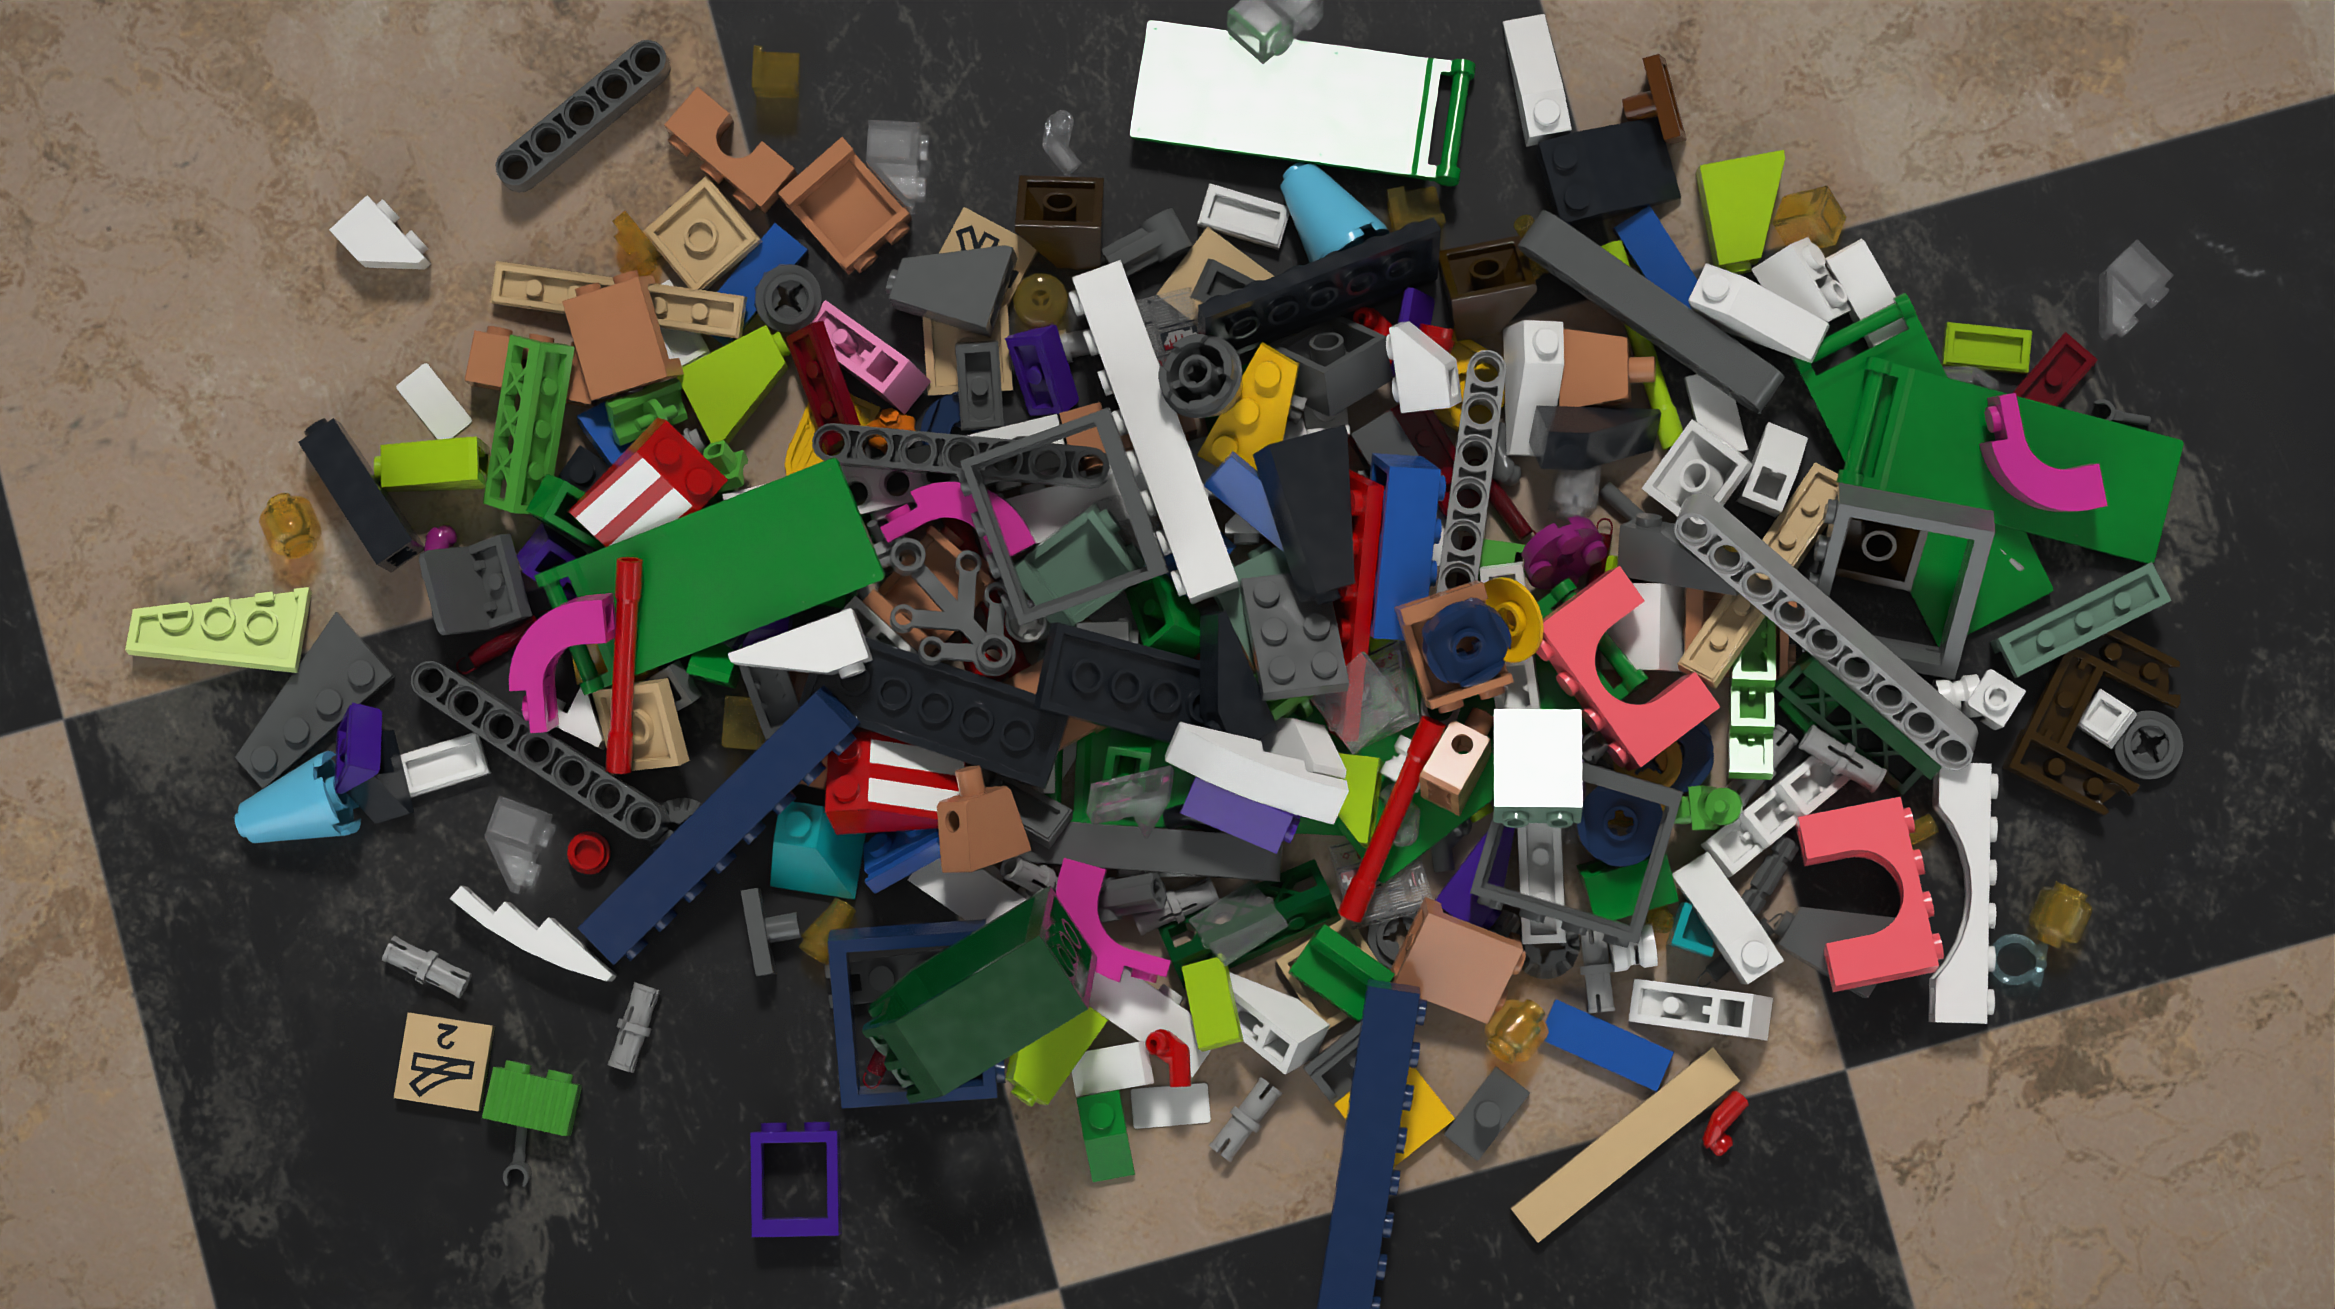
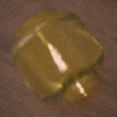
[1013,273,1069,329]
[259,493,322,559]
[2028,881,2093,949]
[1485,999,1549,1064]

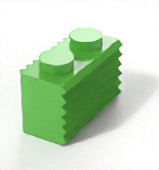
[482,1060,582,1136]

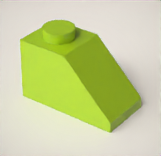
[1338,753,1384,848]

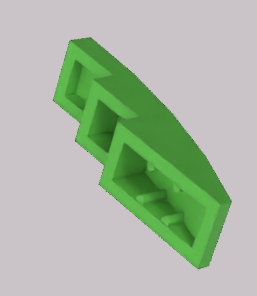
[1728,616,1776,780]

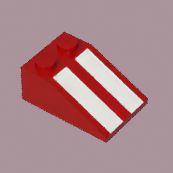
[568,417,728,547]
[825,732,966,835]

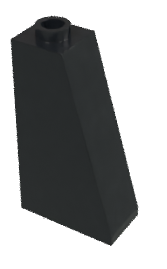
[298,418,425,573]
[1253,424,1355,605]

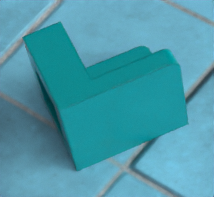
[1666,902,1715,957]

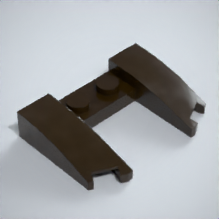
[2002,629,2181,815]

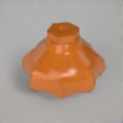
[866,408,916,454]

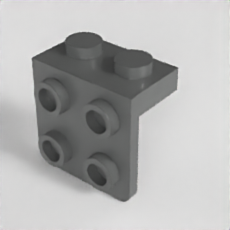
[419,533,532,635]

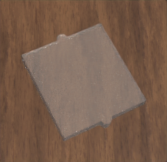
[1310,651,1408,755]
[1188,880,1288,966]

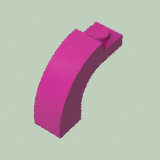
[1979,393,2108,512]
[880,482,1037,556]
[509,593,616,733]
[1056,858,1171,983]

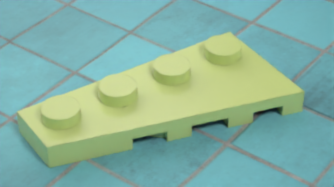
[125,587,312,673]

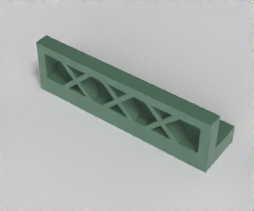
[1989,562,2172,678]

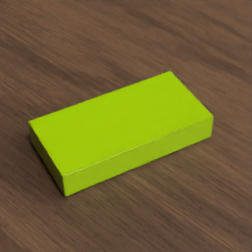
[1941,322,2032,375]
[1182,956,1244,1052]

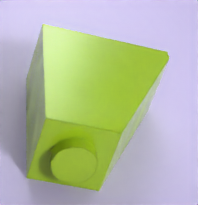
[1695,150,1785,275]
[677,325,791,444]
[374,436,490,492]
[1005,1006,1108,1107]

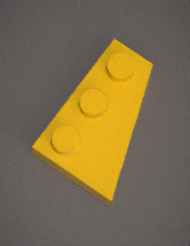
[1197,342,1300,471]

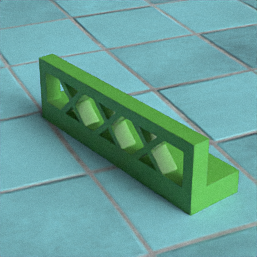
[483,335,575,515]

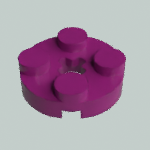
[1521,516,1608,590]

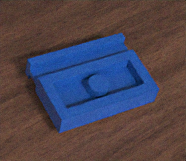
[863,829,941,894]

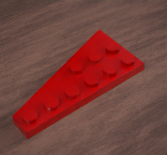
[1325,469,1384,741]

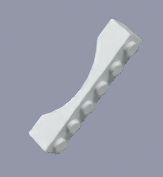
[1929,763,1998,1024]

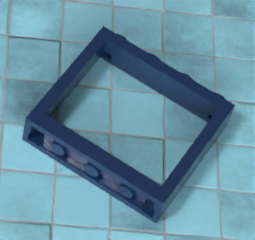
[828,919,1006,1108]

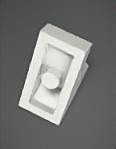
[521,687,606,750]

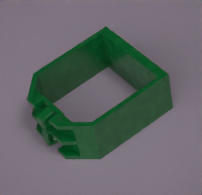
[862,886,1097,1104]

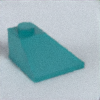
[770,802,866,900]

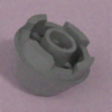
[1158,334,1243,418]

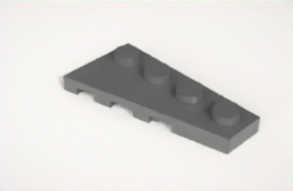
[235,612,395,789]

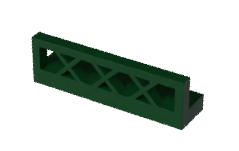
[1775,651,1942,795]
[1158,859,1341,989]

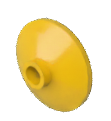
[1484,577,1544,663]

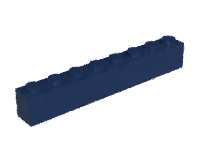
[578,686,861,965]
[1317,979,1427,1309]

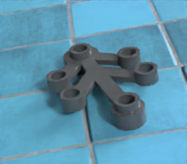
[890,538,1015,676]

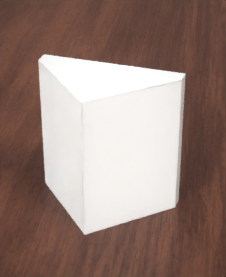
[1641,419,1753,525]
[1600,583,1686,672]

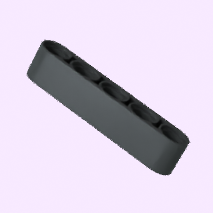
[495,40,671,193]

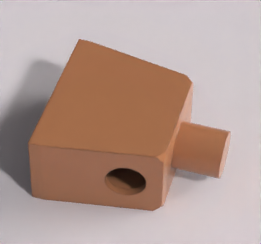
[1559,329,1656,408]
[1419,708,1494,816]
[937,765,1031,873]

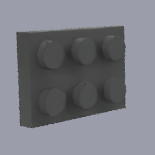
[1240,573,1349,701]

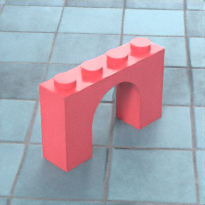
[1536,566,1720,771]
[1795,797,1944,992]

